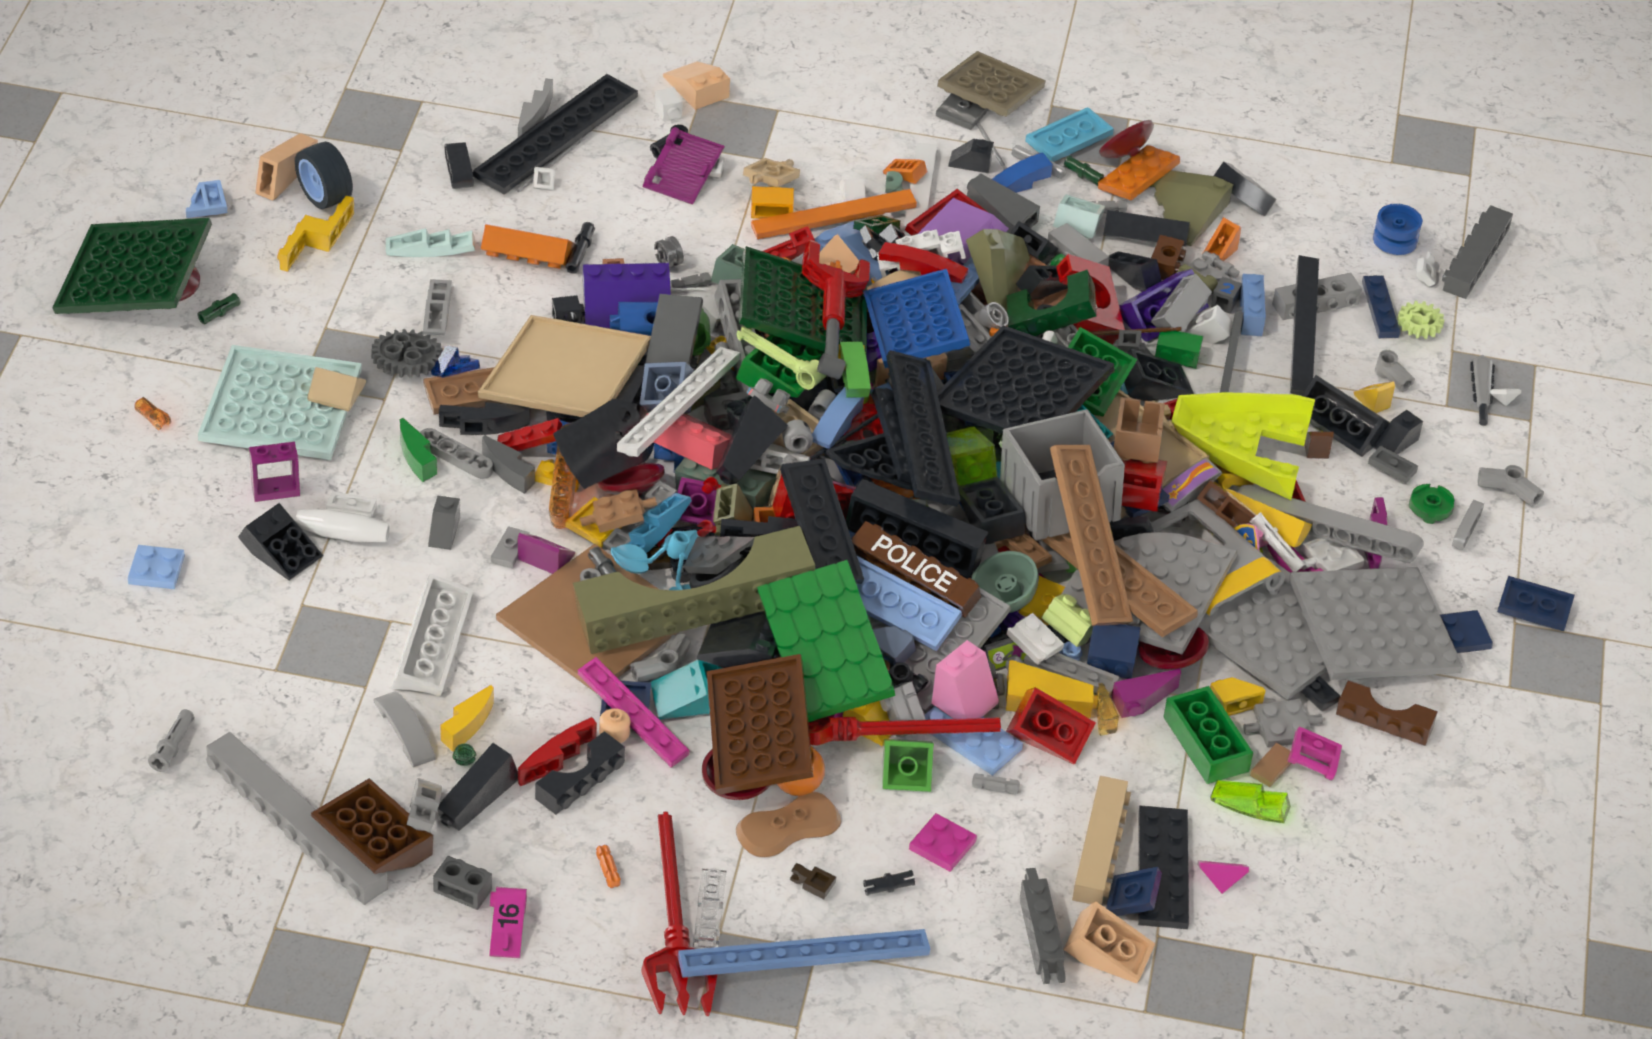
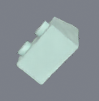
[1053,194,1105,239]

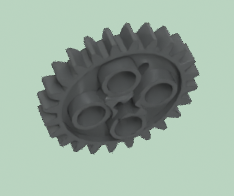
[371,329,443,378]

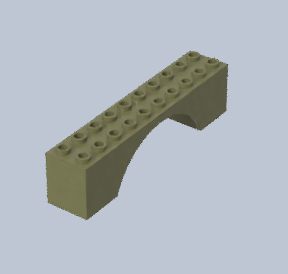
[573,526,815,654]

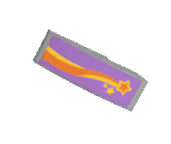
[1161,458,1222,513]

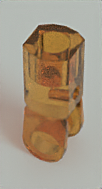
[134,397,171,430]

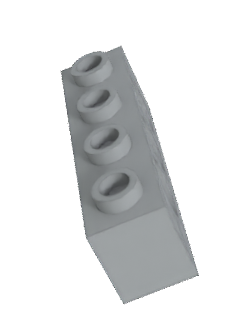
[1272,273,1362,320]

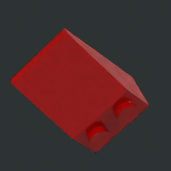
[1006,687,1096,764]

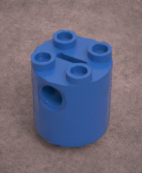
[610,302,658,336]

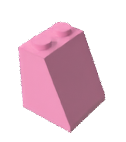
[932,640,999,719]

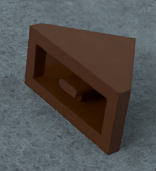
[1304,432,1334,459]

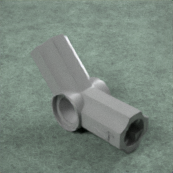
[1477,465,1544,506]
[631,633,691,682]

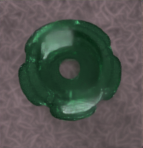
[452,744,476,766]

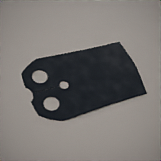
[553,399,654,489]

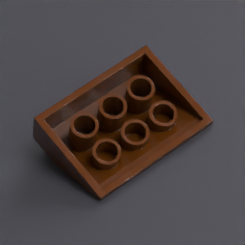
[311,778,433,874]

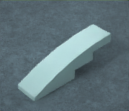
[386,228,475,257]

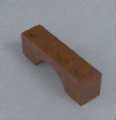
[1336,680,1438,746]

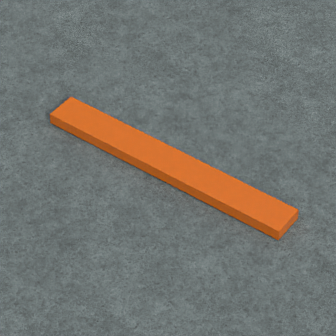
[751,189,917,239]

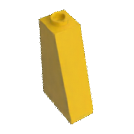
[1006,660,1098,719]

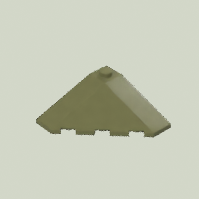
[1150,170,1233,246]
[966,229,1030,312]

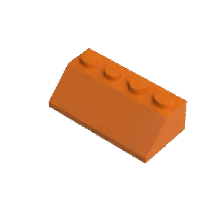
[481,224,575,269]

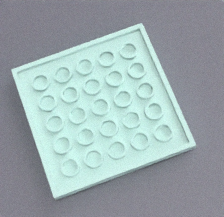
[198,345,362,460]

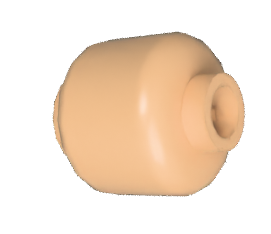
[599,709,630,743]

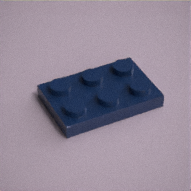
[1497,576,1575,631]

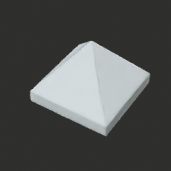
[533,167,556,190]
[1490,388,1521,406]

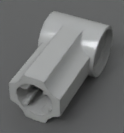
[1375,350,1415,392]

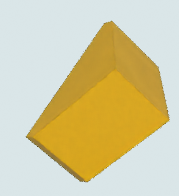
[1353,381,1395,413]

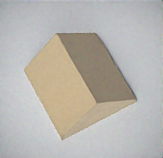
[307,367,366,411]

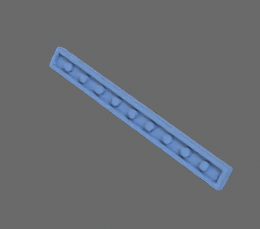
[678,929,930,977]

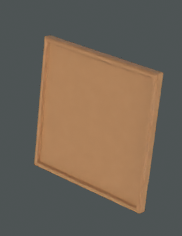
[496,544,679,694]

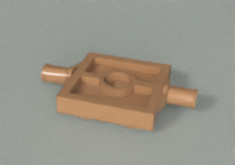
[580,489,657,533]

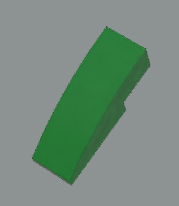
[399,418,437,482]

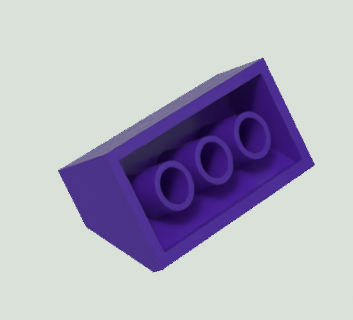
[1119,269,1209,342]

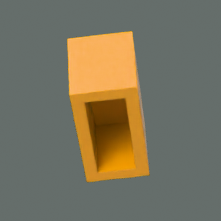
[751,186,794,219]

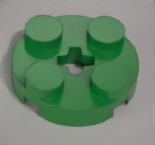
[1409,484,1455,524]

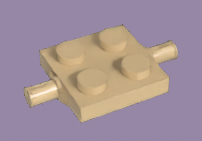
[743,158,800,187]

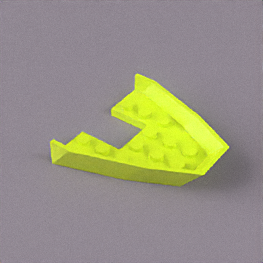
[1171,392,1315,500]

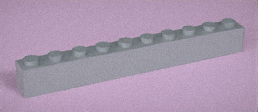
[206,732,388,905]

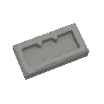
[491,526,530,568]

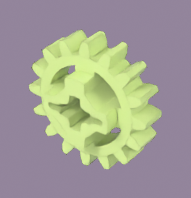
[1397,301,1444,339]

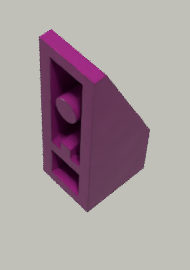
[1111,669,1181,718]

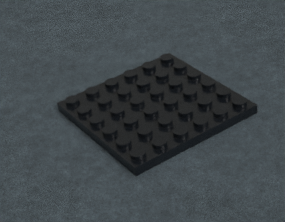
[937,325,1115,434]

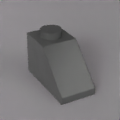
[428,496,460,550]

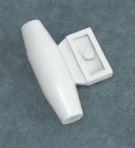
[295,491,390,542]

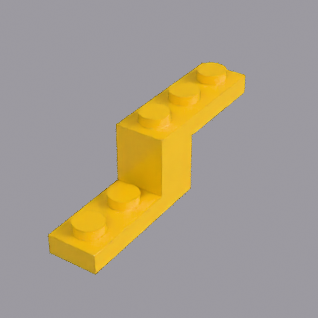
[277,196,354,272]

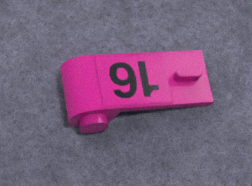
[489,887,527,958]

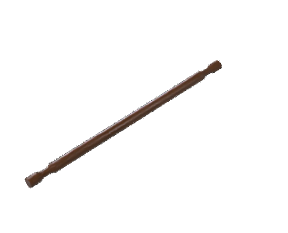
[1090,327,1182,336]

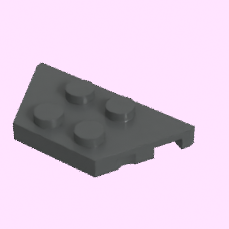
[684,536,755,574]

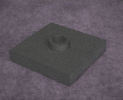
[936,93,989,130]

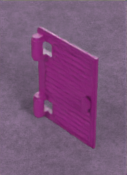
[642,127,725,205]

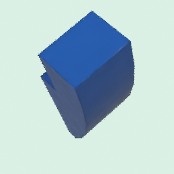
[992,152,1053,193]

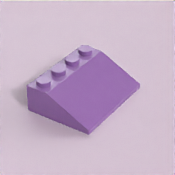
[918,198,1009,266]

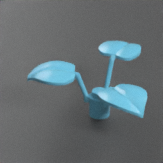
[611,530,698,590]

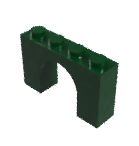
[1007,269,1097,336]

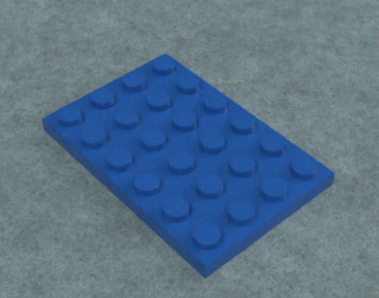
[863,269,970,368]

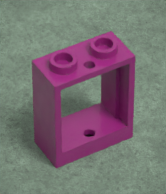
[249,441,300,502]

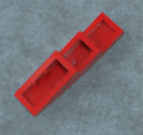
[878,242,968,283]
[518,717,597,787]

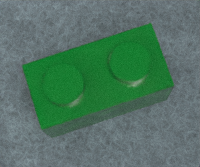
[1155,331,1203,369]

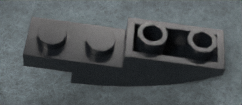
[439,402,530,435]
[720,516,798,550]

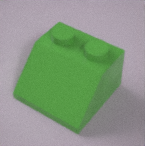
[882,739,934,792]

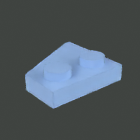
[186,180,227,218]

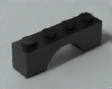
[535,731,625,815]

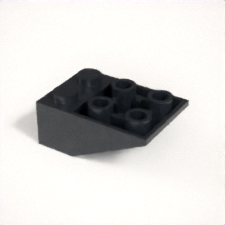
[238,503,324,581]

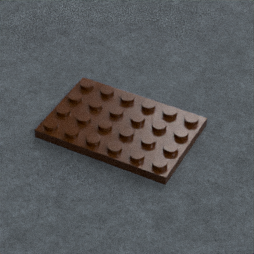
[707,654,814,795]

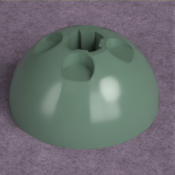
[972,551,1039,613]

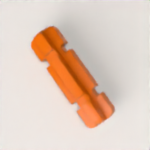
[596,844,621,888]

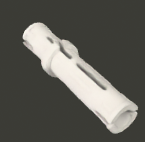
[1250,512,1305,572]

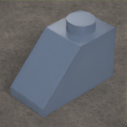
[873,626,916,666]

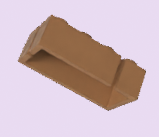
[1114,397,1165,464]

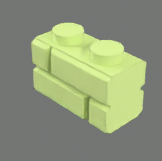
[1042,594,1093,647]

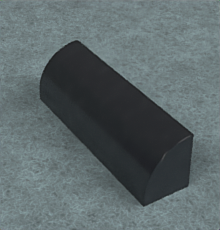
[1103,210,1191,247]

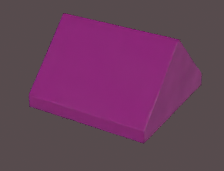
[677,477,717,526]
[518,533,575,574]

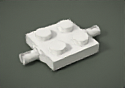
[1301,538,1365,571]

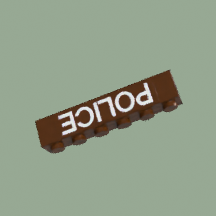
[851,521,981,618]

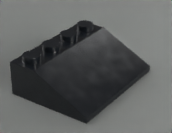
[696,611,777,668]

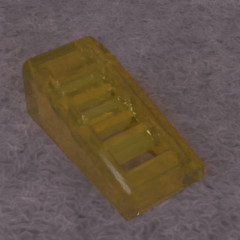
[1096,683,1119,736]

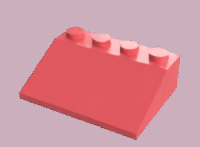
[646,413,732,470]

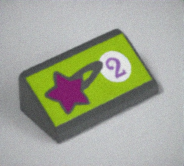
[984,638,1027,671]

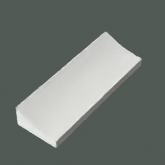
[391,574,474,697]

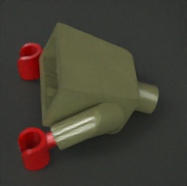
[697,476,753,537]

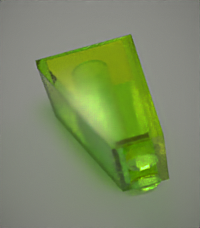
[946,427,997,486]

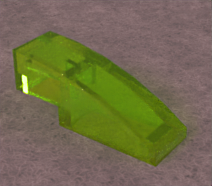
[1210,780,1291,823]

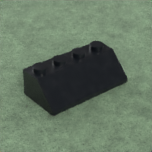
[1302,375,1390,457]

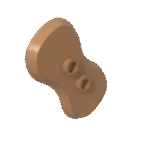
[736,792,841,857]

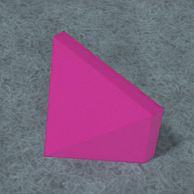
[1197,860,1249,894]

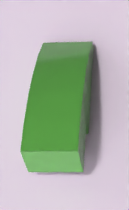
[840,342,871,398]

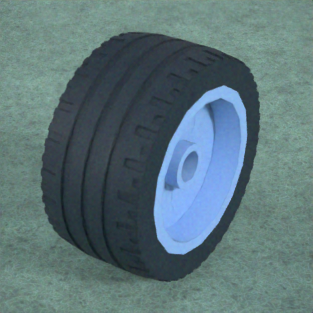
[295,141,353,209]

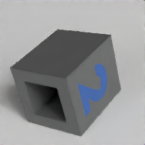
[1211,277,1242,314]

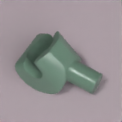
[885,171,904,193]

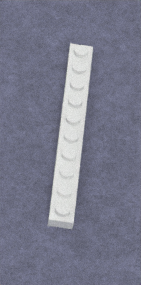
[617,347,740,457]

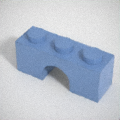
[1239,274,1266,336]

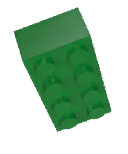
[1163,686,1253,784]

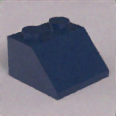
[1087,624,1141,679]

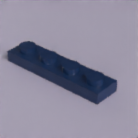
[1362,275,1400,339]

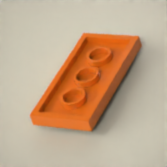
[1098,145,1180,200]

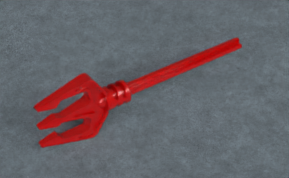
[808,717,1001,745]
[641,811,718,1016]

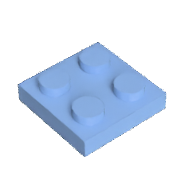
[128,545,185,589]

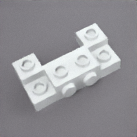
[877,229,966,278]

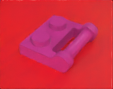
[1287,726,1342,781]

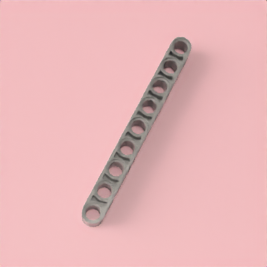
[1237,485,1424,563]

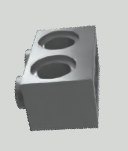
[433,855,492,910]

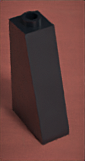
[716,395,788,485]
[437,743,518,831]

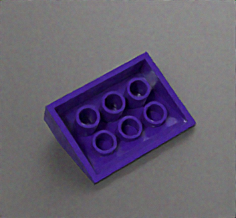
[582,263,671,329]

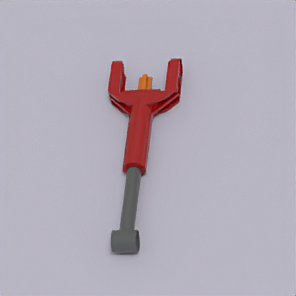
[802,240,870,380]

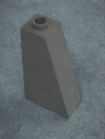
[967,173,1040,233]

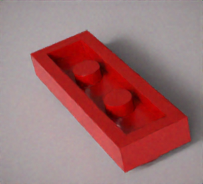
[497,418,562,451]

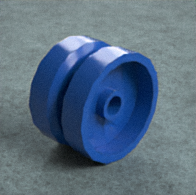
[1373,203,1423,255]

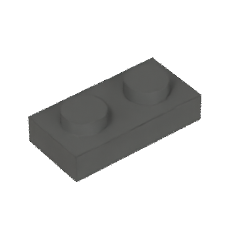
[1368,446,1418,484]

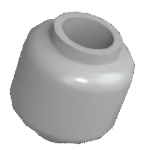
[782,420,813,453]

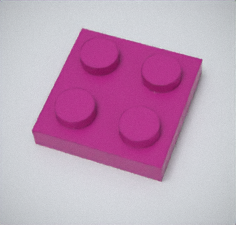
[909,813,977,872]

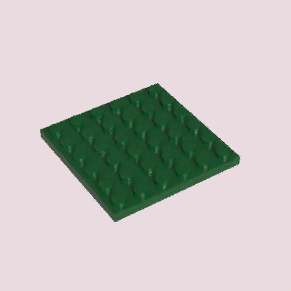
[52,218,212,314]
[739,246,867,355]

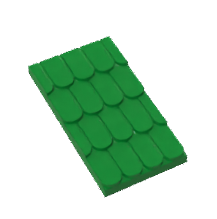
[757,560,896,722]

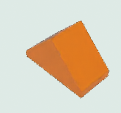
[1202,217,1242,261]

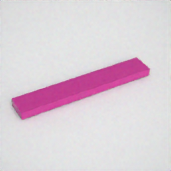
[578,657,690,768]

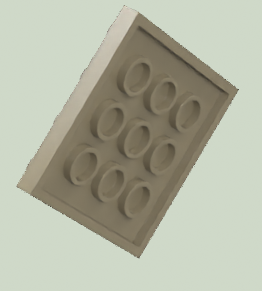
[937,51,1046,117]

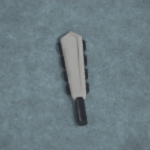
[1470,355,1495,426]

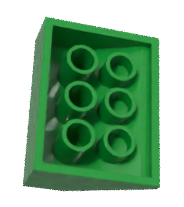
[1068,327,1137,417]
[736,335,825,398]

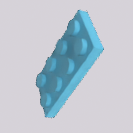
[1025,107,1114,162]

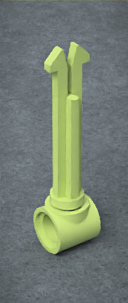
[737,327,826,390]

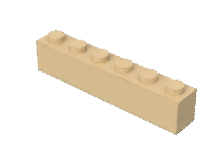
[1072,775,1131,905]

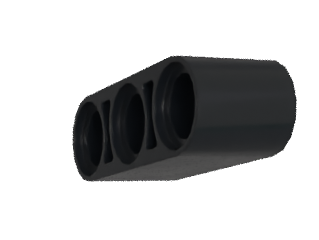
[444,142,474,189]

